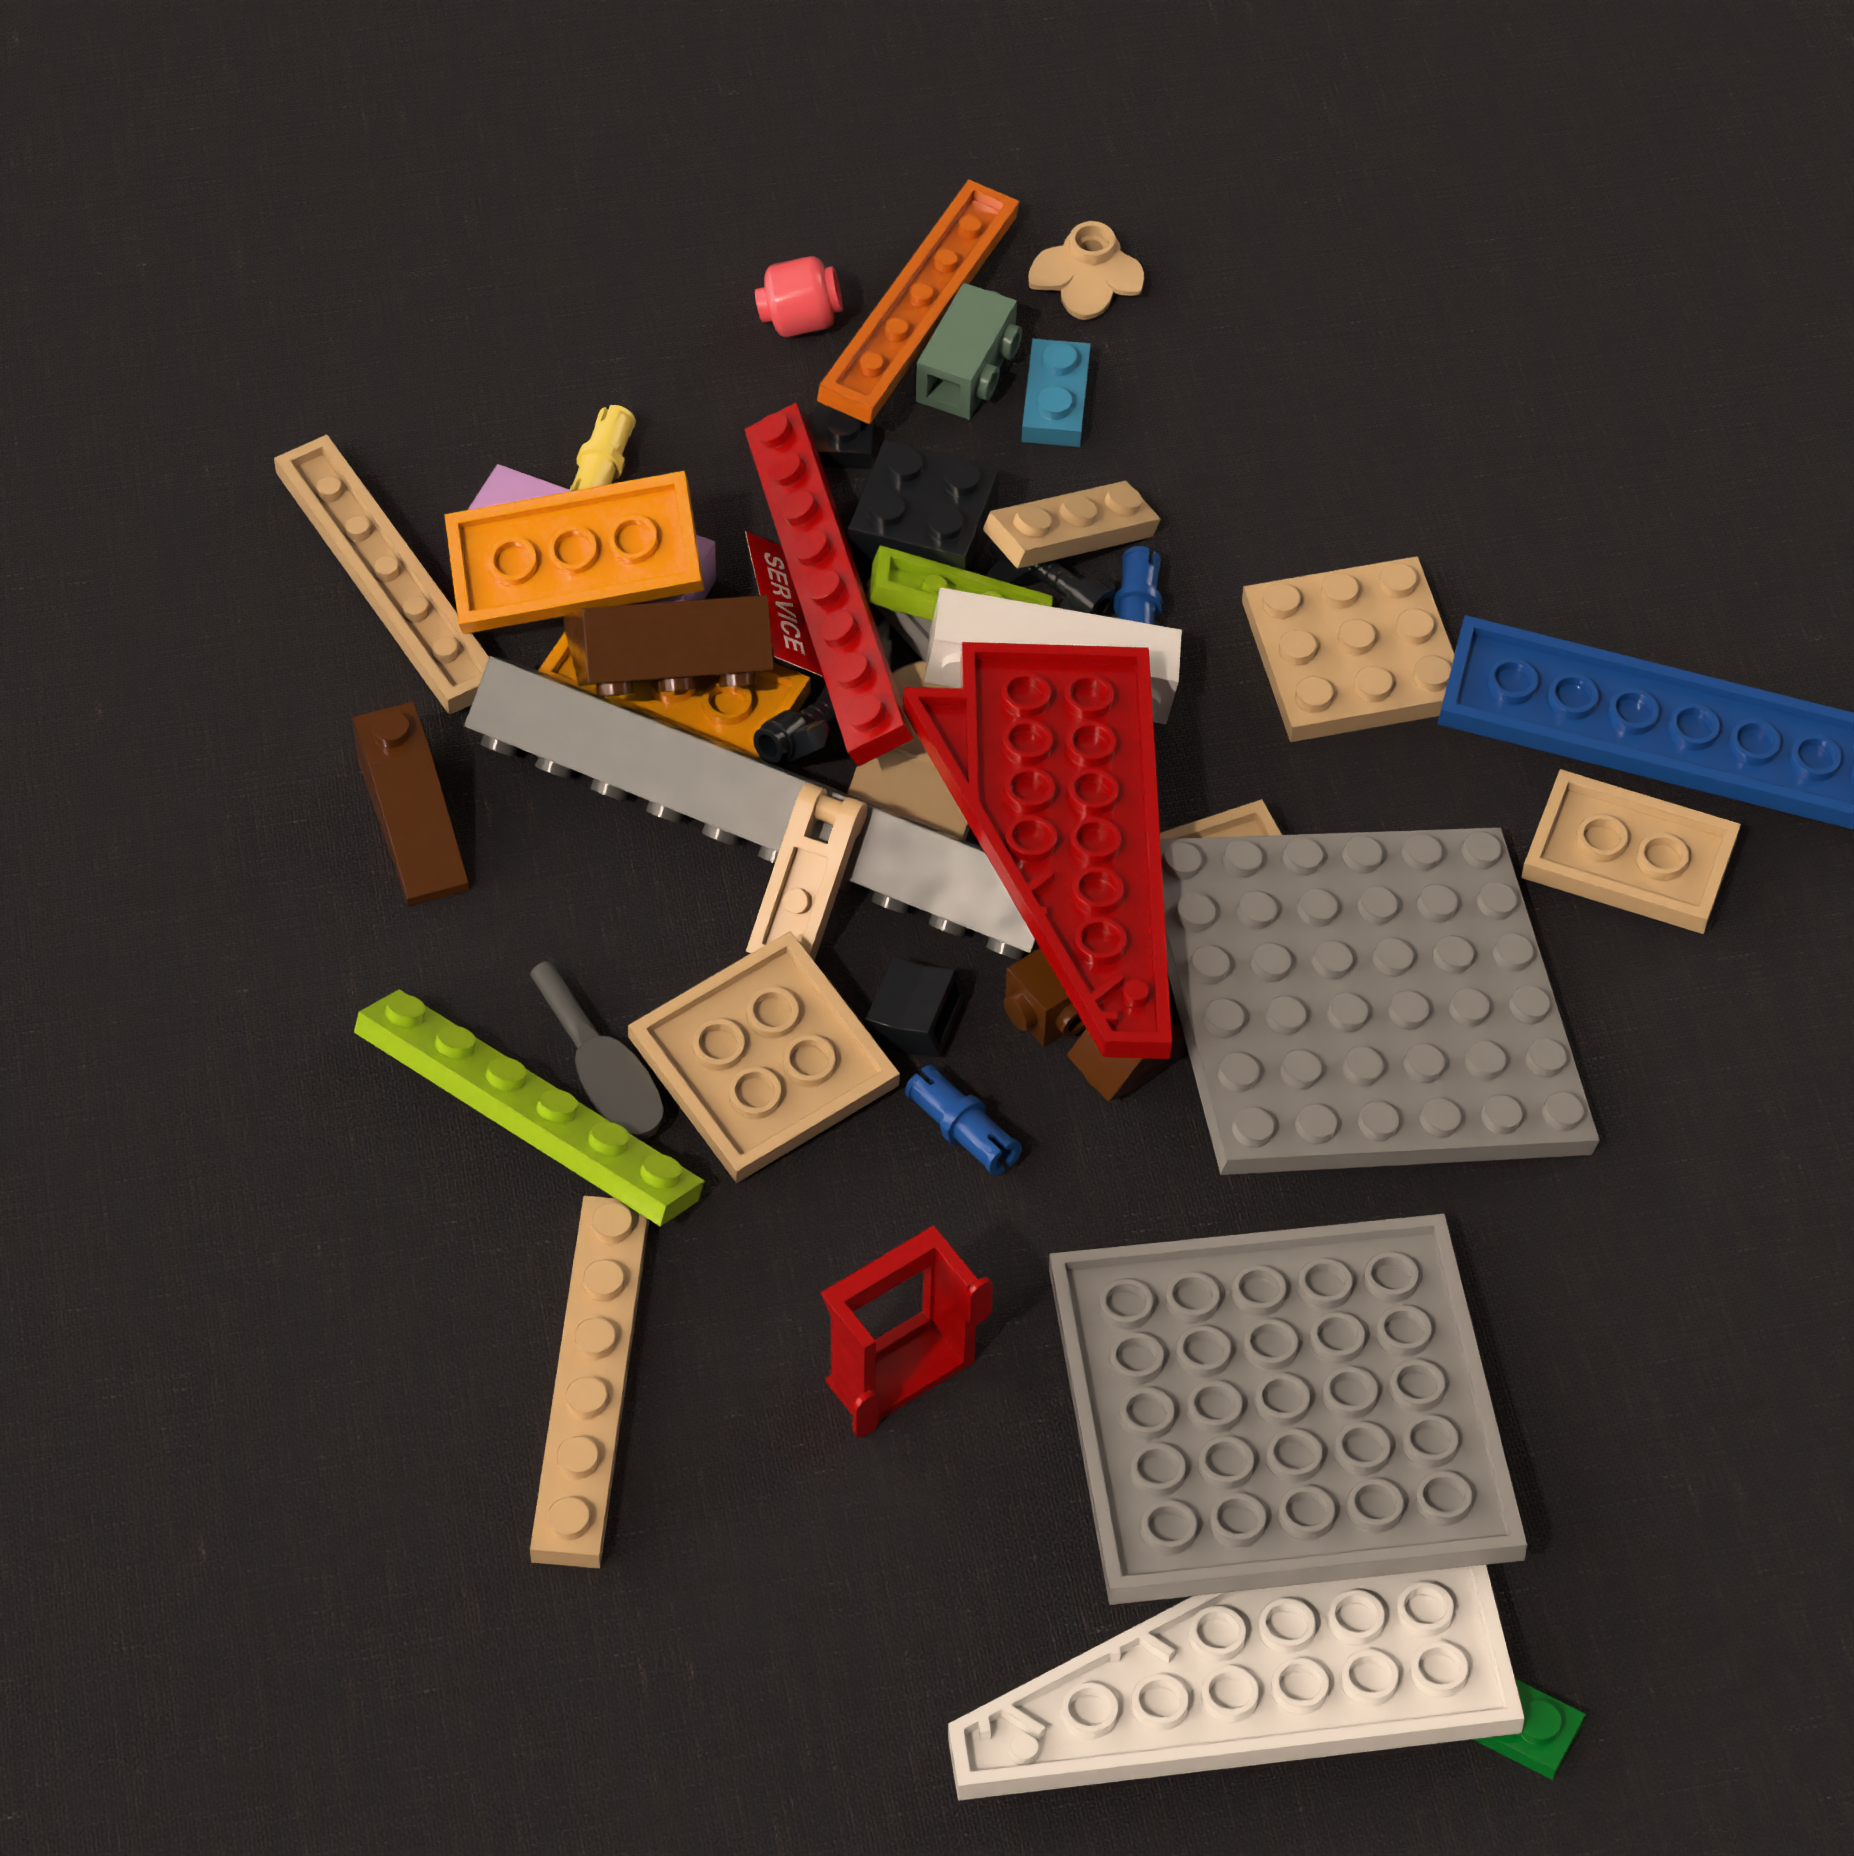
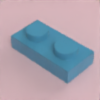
[1021,339,1091,447]

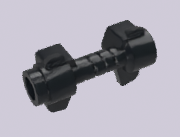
[987,541,1115,616]
[753,686,840,766]

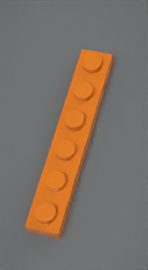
[817,179,1020,424]

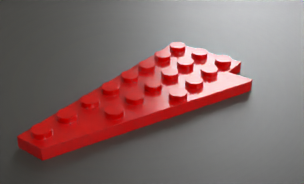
[903,642,1172,1059]

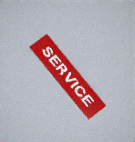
[745,531,823,676]

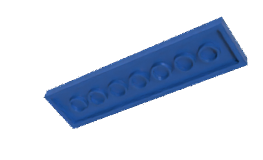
[1437,615,1854,830]

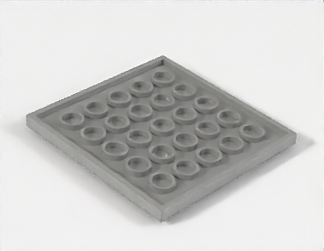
[1160,828,1600,1175]
[1049,1214,1527,1605]

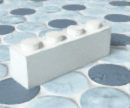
[924,587,1182,724]

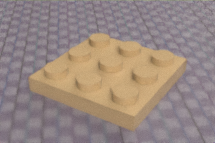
[1242,556,1454,742]
[628,931,900,1183]

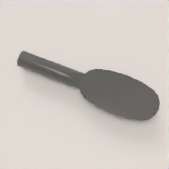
[530,961,664,1142]

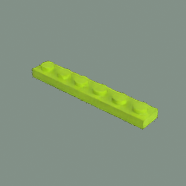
[354,989,704,1227]

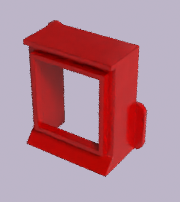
[820,1225,993,1438]

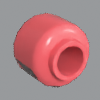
[755,256,843,338]

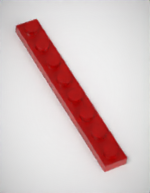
[744,403,914,767]

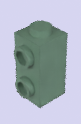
[916,283,1022,420]

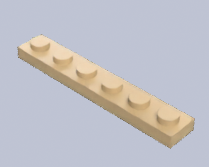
[274,434,489,715]
[530,1196,649,1568]

